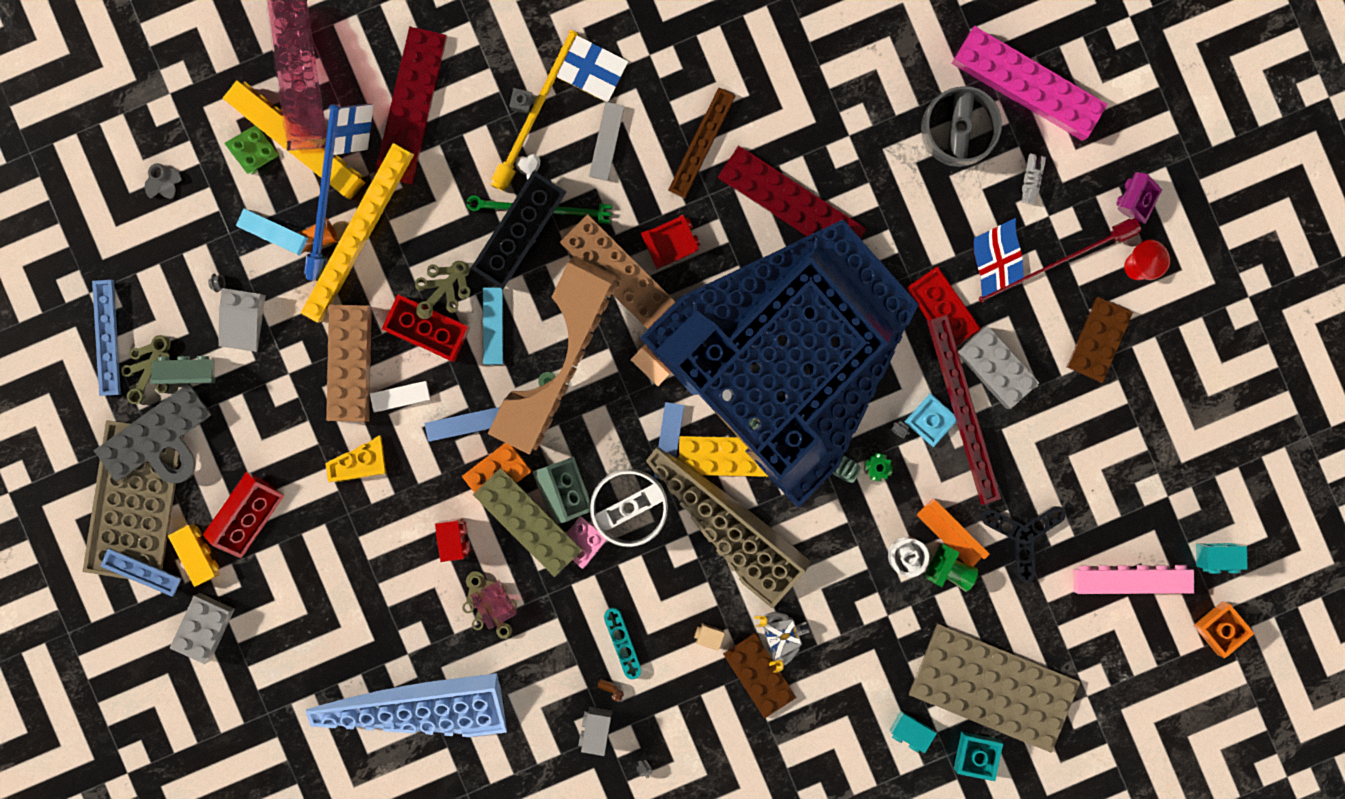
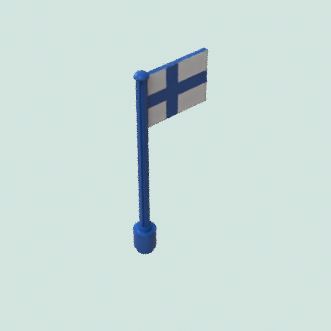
[304,104,373,281]

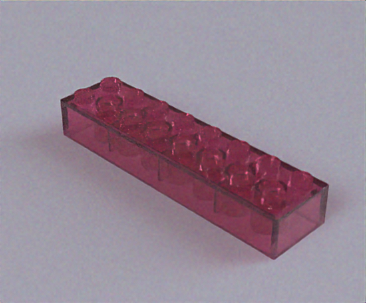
[267,0,327,151]

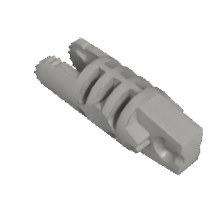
[1022,153,1046,204]

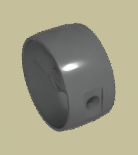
[921,86,1002,167]

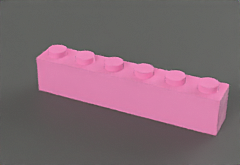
[1073,565,1194,594]

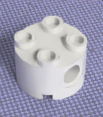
[888,537,929,577]

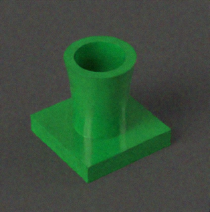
[924,543,978,592]

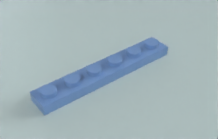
[92,280,121,396]

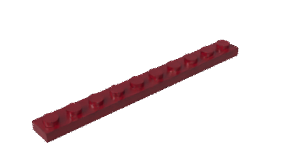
[927,315,1001,505]

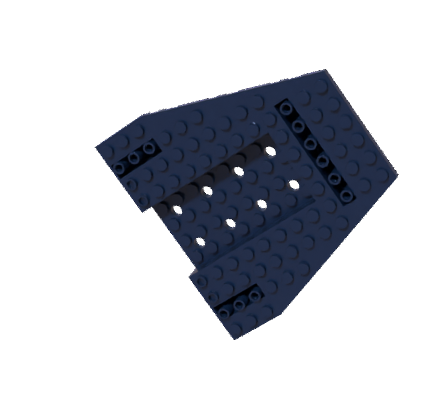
[639,220,918,507]

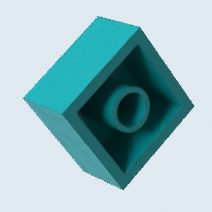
[1196,543,1247,573]
[954,731,1003,781]

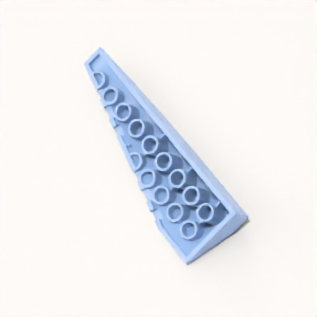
[306,673,507,737]

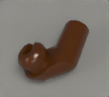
[598,679,624,702]

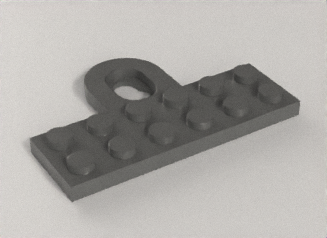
[94,384,212,483]

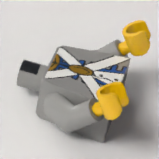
[754,611,809,673]

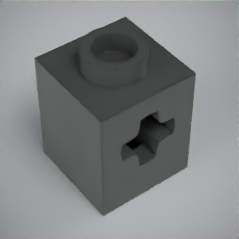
[509,88,534,115]

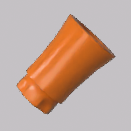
[299,217,338,254]

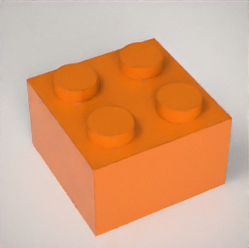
[1193,601,1255,658]

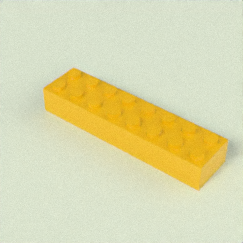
[222,81,365,200]

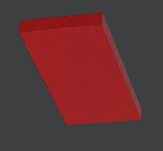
[905,266,981,346]

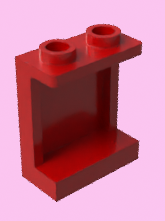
[641,215,701,270]

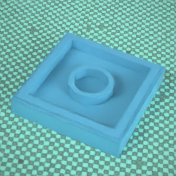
[904,393,957,447]

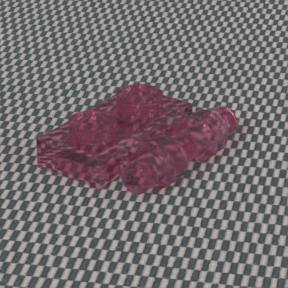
[470,580,517,629]

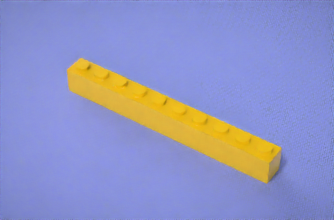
[300,143,414,322]

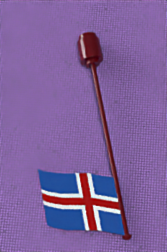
[973,218,1141,303]

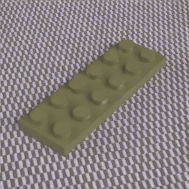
[473,467,582,577]

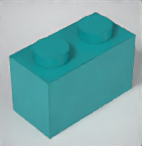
[890,711,937,753]

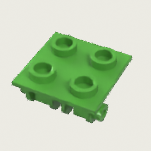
[224,125,279,175]

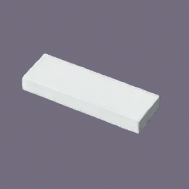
[370,381,431,412]

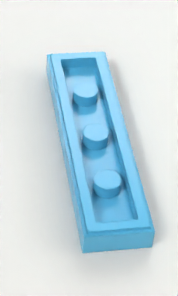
[236,209,308,256]
[483,288,503,364]

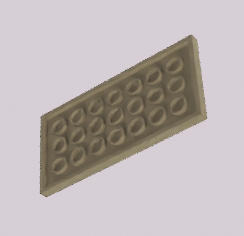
[82,420,184,579]
[909,623,1080,753]

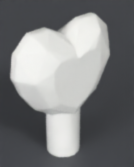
[516,154,540,180]

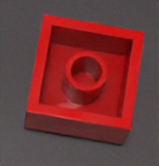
[435,518,471,562]

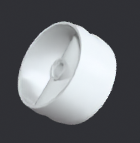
[590,469,668,547]

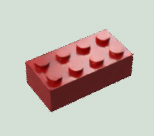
[382,294,471,362]

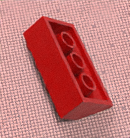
[203,472,285,558]

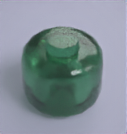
[538,372,556,386]

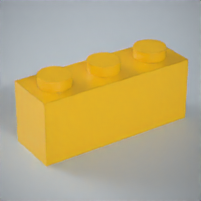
[168,524,220,587]

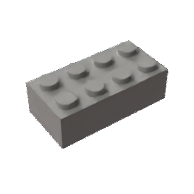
[957,326,1039,409]

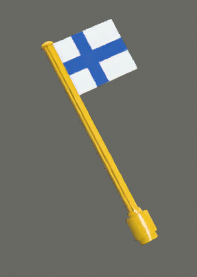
[490,30,628,192]

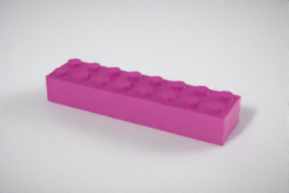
[951,26,1108,141]

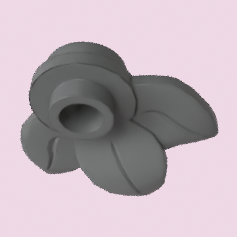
[145,163,182,199]

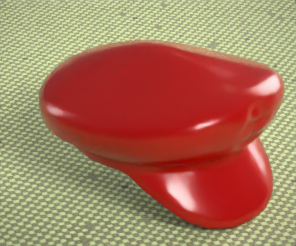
[1124,240,1170,280]

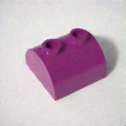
[1116,172,1162,224]

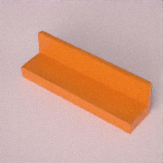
[917,499,989,566]

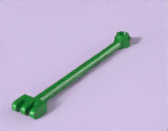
[467,196,613,224]

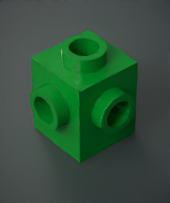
[864,453,893,482]

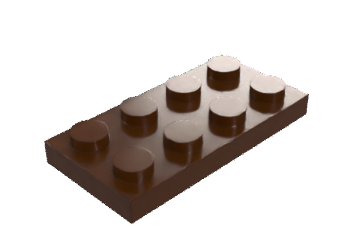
[1066,297,1133,383]
[723,633,797,719]

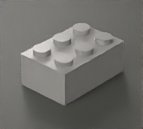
[170,593,235,664]

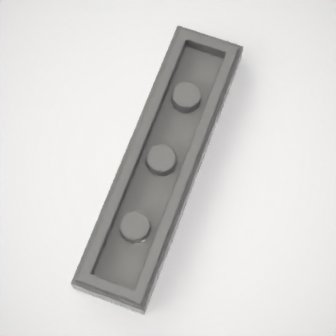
[589,102,624,181]

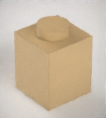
[694,623,725,651]

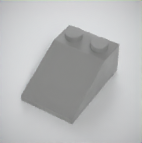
[219,288,266,352]

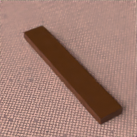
[668,87,736,199]

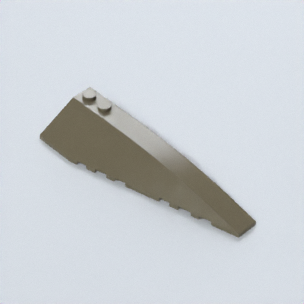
[646,446,811,609]

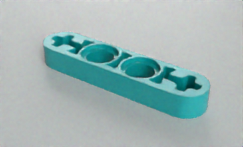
[604,607,641,680]

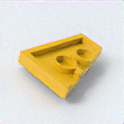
[326,436,386,483]

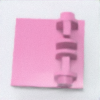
[567,516,606,569]

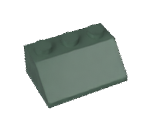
[151,356,215,384]
[533,457,591,524]

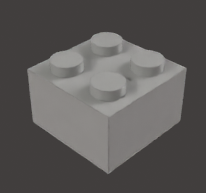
[578,707,612,756]

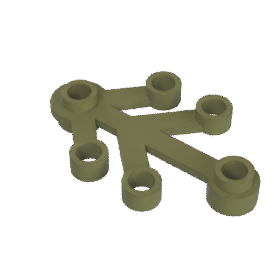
[415,261,470,319]
[121,335,171,404]
[462,571,517,639]

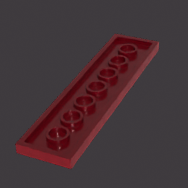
[374,26,448,185]
[717,145,866,238]

